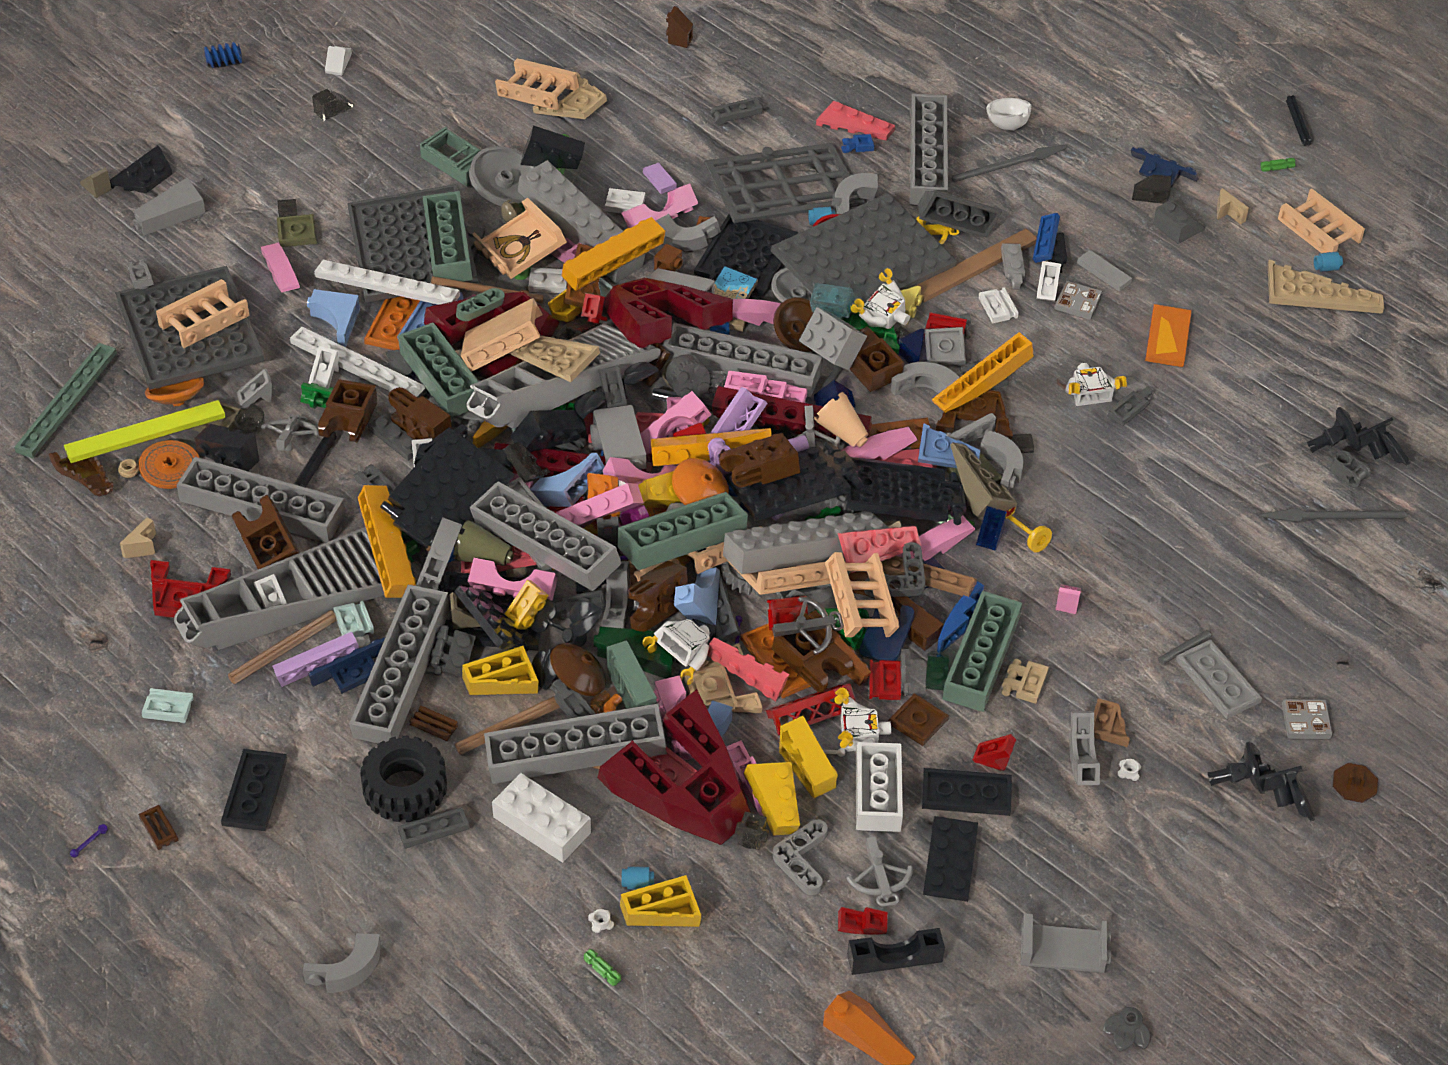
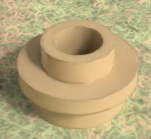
[118,459,139,478]

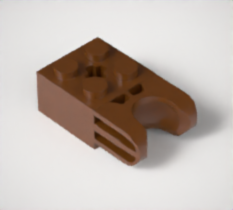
[850,327,904,392]
[318,379,377,443]
[388,387,452,440]
[719,433,800,487]
[232,494,300,570]
[628,561,688,631]
[772,613,853,692]

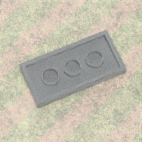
[1176,640,1262,719]

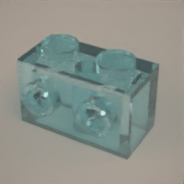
[810,283,855,318]

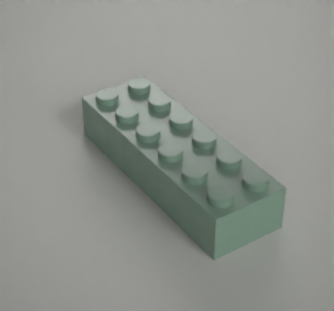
[423,191,473,282]
[398,323,478,418]
[618,492,748,570]
[942,591,1022,712]

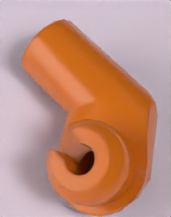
[603,694,622,713]

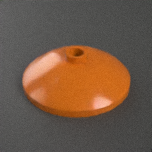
[145,377,204,406]
[672,458,729,505]

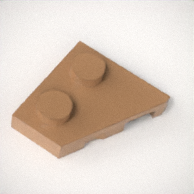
[1094,698,1130,747]

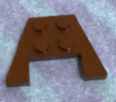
[935,390,1013,440]

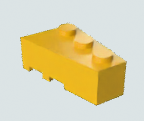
[638,471,682,509]
[462,646,538,695]
[779,716,838,799]
[743,762,800,836]
[620,875,701,927]

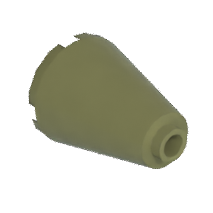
[453,520,514,566]

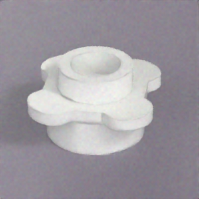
[1118,759,1141,781]
[588,909,614,933]

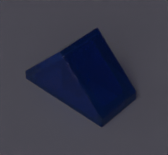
[899,329,924,364]
[814,380,856,408]
[976,506,1007,551]

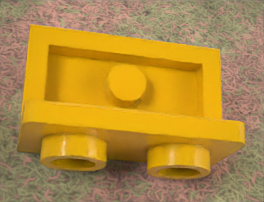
[548,289,583,322]
[505,580,549,629]

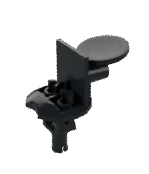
[1307,407,1410,466]
[1207,742,1315,821]

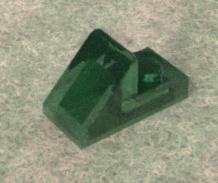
[925,653,949,690]

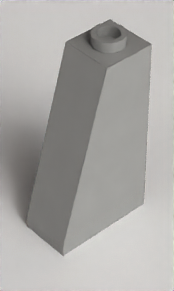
[133,178,205,235]
[647,268,715,294]

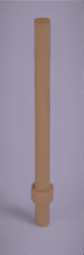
[431,276,543,303]

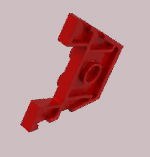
[150,560,231,618]

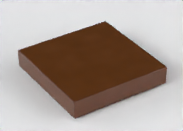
[888,693,949,746]

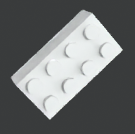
[856,742,903,832]
[492,773,591,863]

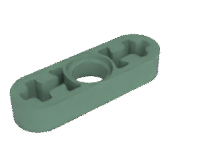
[456,288,504,321]

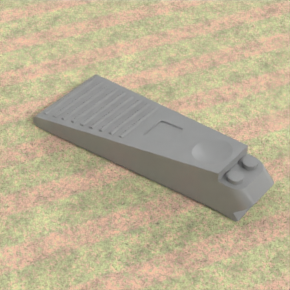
[467,324,661,428]
[174,527,384,650]

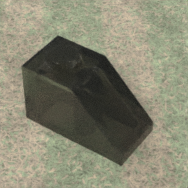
[312,89,353,121]
[1132,174,1171,204]

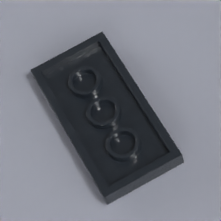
[455,586,530,652]
[221,749,287,831]
[922,768,1012,816]
[923,816,978,902]

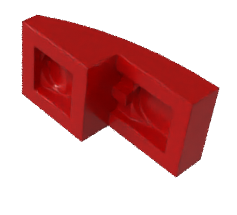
[838,907,888,935]

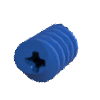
[204,42,242,68]

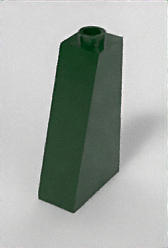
[593,626,674,679]

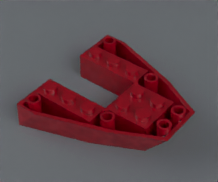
[604,277,733,348]
[424,292,560,379]
[597,689,753,845]

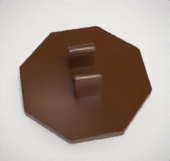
[1332,763,1378,803]

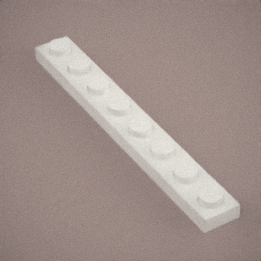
[314,260,460,305]
[290,327,427,398]

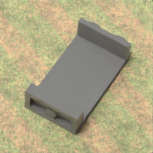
[593,405,646,470]
[1020,914,1111,973]

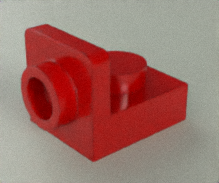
[581,293,607,324]

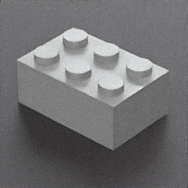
[799,307,867,370]

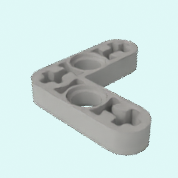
[773,819,828,896]

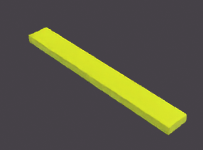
[64,400,226,463]

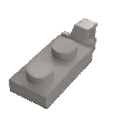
[1001,243,1025,289]

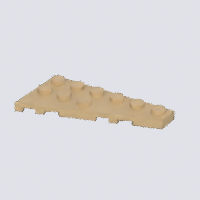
[1268,260,1384,313]
[509,336,600,382]

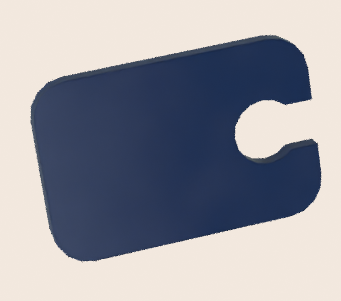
[859,605,915,661]

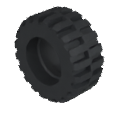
[360,736,447,822]

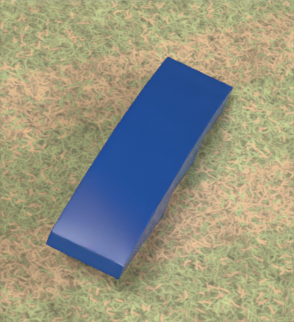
[937,581,984,654]

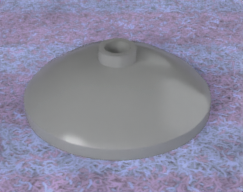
[771,268,821,306]

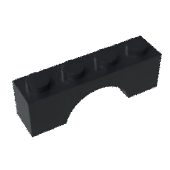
[847,928,945,975]

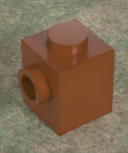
[654,243,683,272]

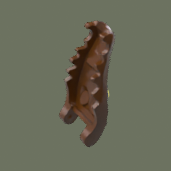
[49,452,114,497]

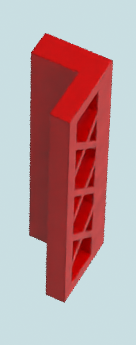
[766,683,856,736]

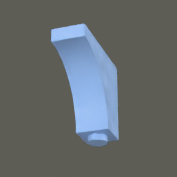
[307,289,360,347]
[530,453,605,507]
[674,567,720,626]

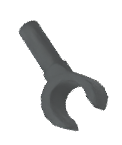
[960,313,971,339]

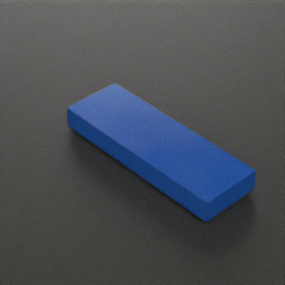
[1033,213,1060,263]

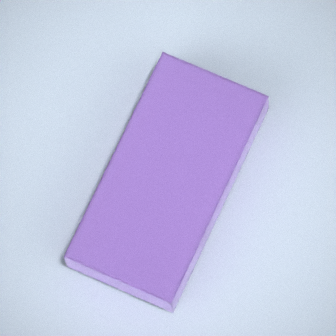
[643,163,677,194]

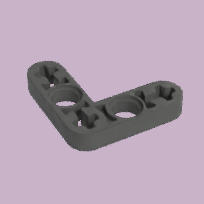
[864,542,925,597]

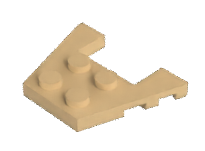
[533,73,607,119]
[683,643,762,713]

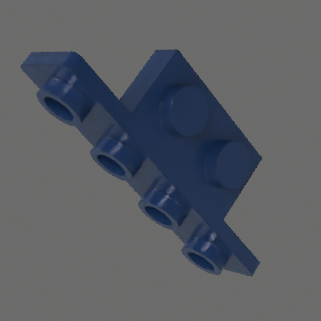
[1131,147,1198,187]
[308,637,386,694]

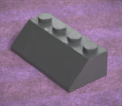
[918,191,1002,238]

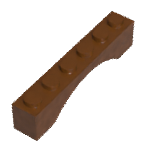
[844,560,944,651]

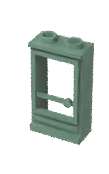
[420,126,481,187]
[607,641,657,709]

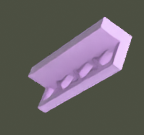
[708,387,767,462]
[272,632,359,687]

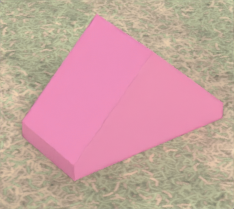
[1056,584,1081,614]

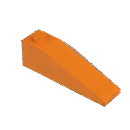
[823,991,915,1065]

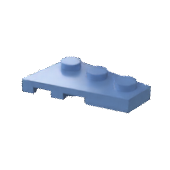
[918,424,980,468]

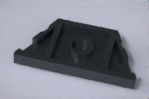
[110,145,172,193]

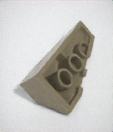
[950,442,1018,518]

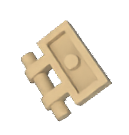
[1002,659,1049,704]

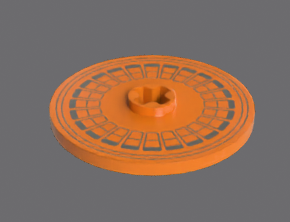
[139,440,199,489]

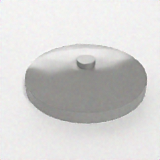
[469,146,537,207]

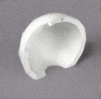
[986,98,1031,130]

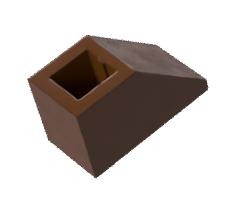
[666,6,693,48]

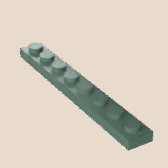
[14,343,117,458]

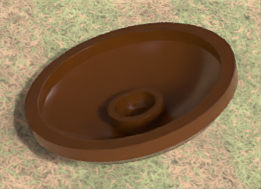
[773,297,817,352]
[550,643,606,696]

